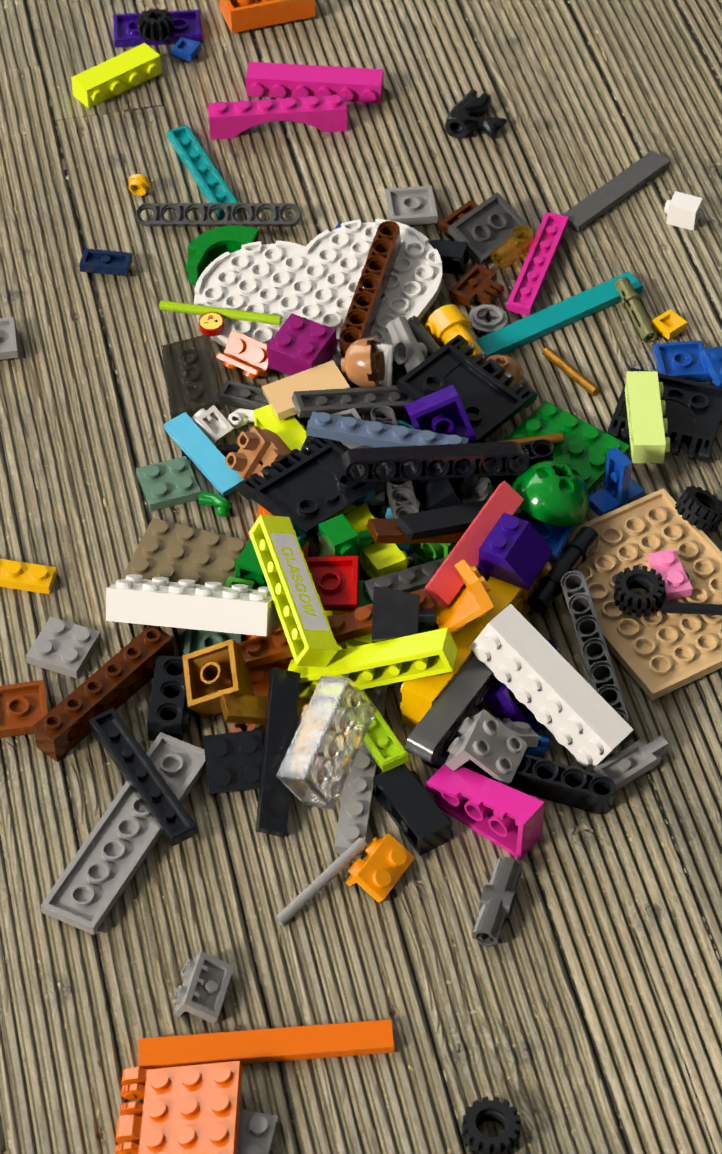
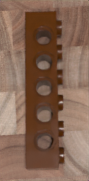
[33,625,174,762]

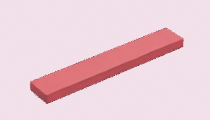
[424,481,524,608]

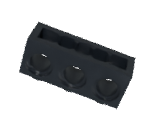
[147,655,190,741]

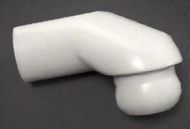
[227,408,254,429]

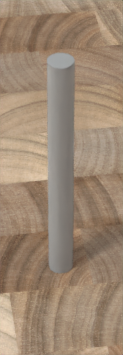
[275,837,368,927]

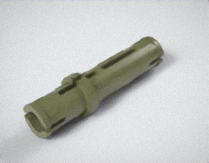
[615,277,658,343]

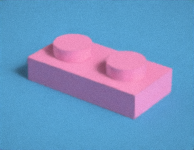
[647,549,693,601]

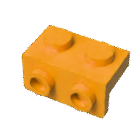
[345,833,415,903]

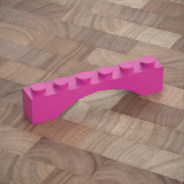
[208,95,347,140]

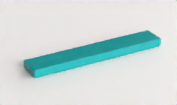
[166,125,241,219]

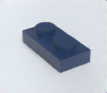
[79,248,133,276]

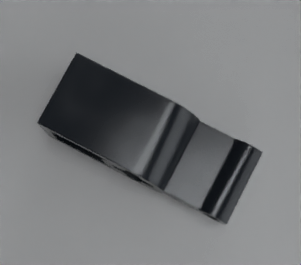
[429,240,469,274]

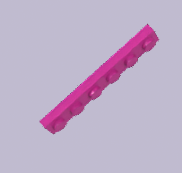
[506,212,569,316]

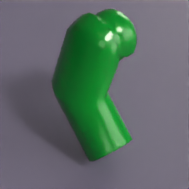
[199,492,232,517]

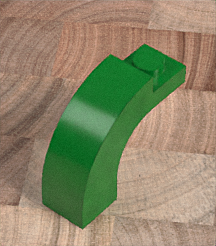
[186,226,259,285]

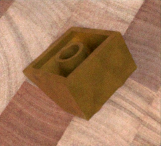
[182,639,254,718]

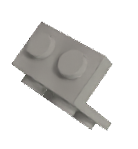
[445,709,527,785]

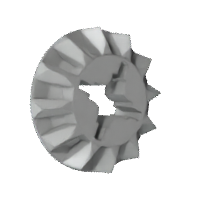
[468,304,508,334]

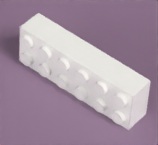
[106,574,282,637]
[469,604,634,772]

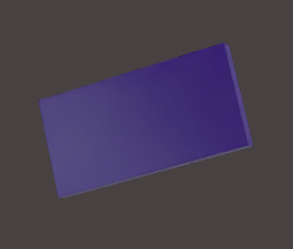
[113,10,202,47]

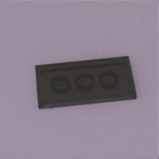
[161,334,222,419]

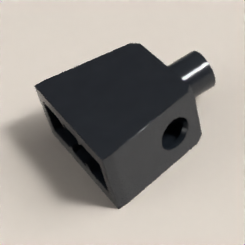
[371,586,436,643]

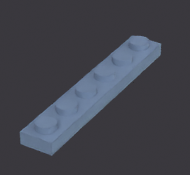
[306,412,469,462]

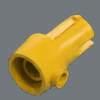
[424,304,484,360]

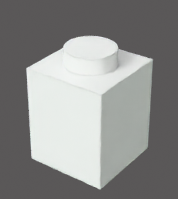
[664,191,703,231]

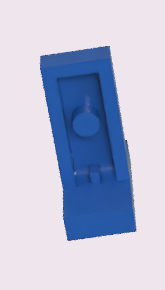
[589,447,645,516]

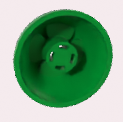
[512,461,589,526]

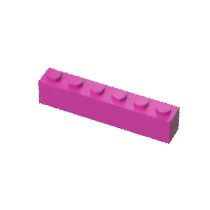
[246,62,383,104]

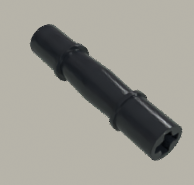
[528,526,600,613]

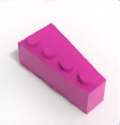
[426,764,545,860]

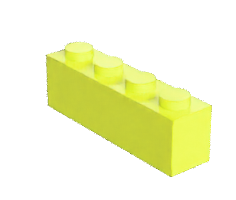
[71,43,162,109]

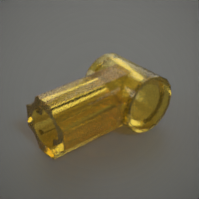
[491,225,534,269]

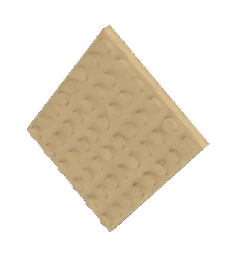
[546,488,722,701]

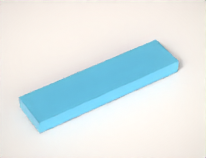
[164,412,244,497]

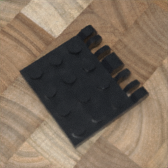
[396,335,538,443]
[607,367,722,463]
[237,437,387,540]

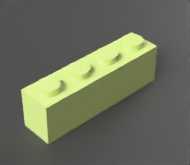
[625,371,670,463]

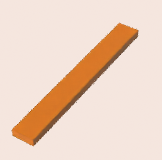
[138,1019,394,1070]

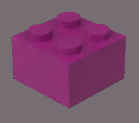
[267,313,337,376]

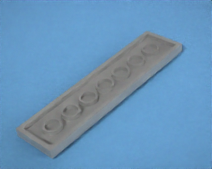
[40,732,206,935]

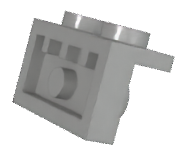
[173,951,234,1024]

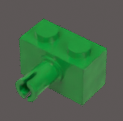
[318,514,375,571]

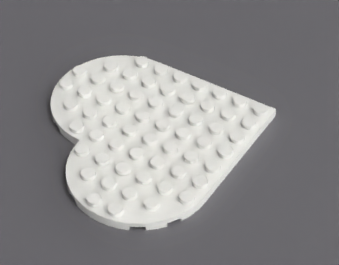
[194,219,443,388]

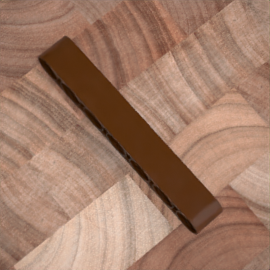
[339,221,400,358]

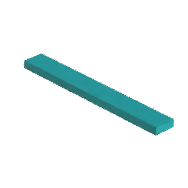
[476,271,643,357]

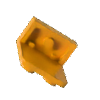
[435,559,494,633]

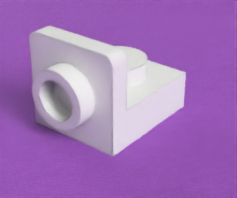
[192,405,234,445]

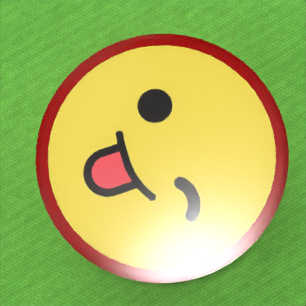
[199,312,224,336]

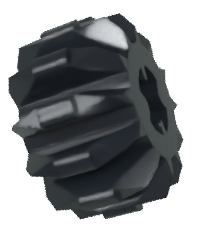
[137,7,175,43]

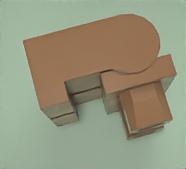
[225,426,291,479]

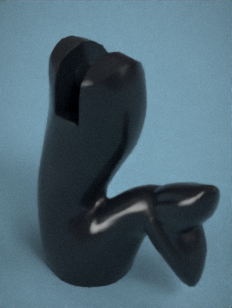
[445,89,507,138]

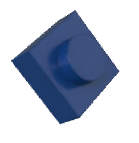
[171,37,201,62]

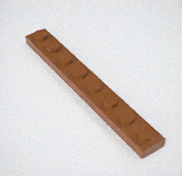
[236,588,435,670]

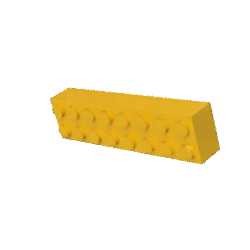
[400,563,547,729]

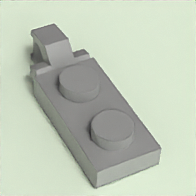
[593,735,669,791]

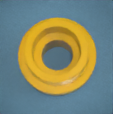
[128,174,151,196]

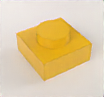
[652,309,688,340]

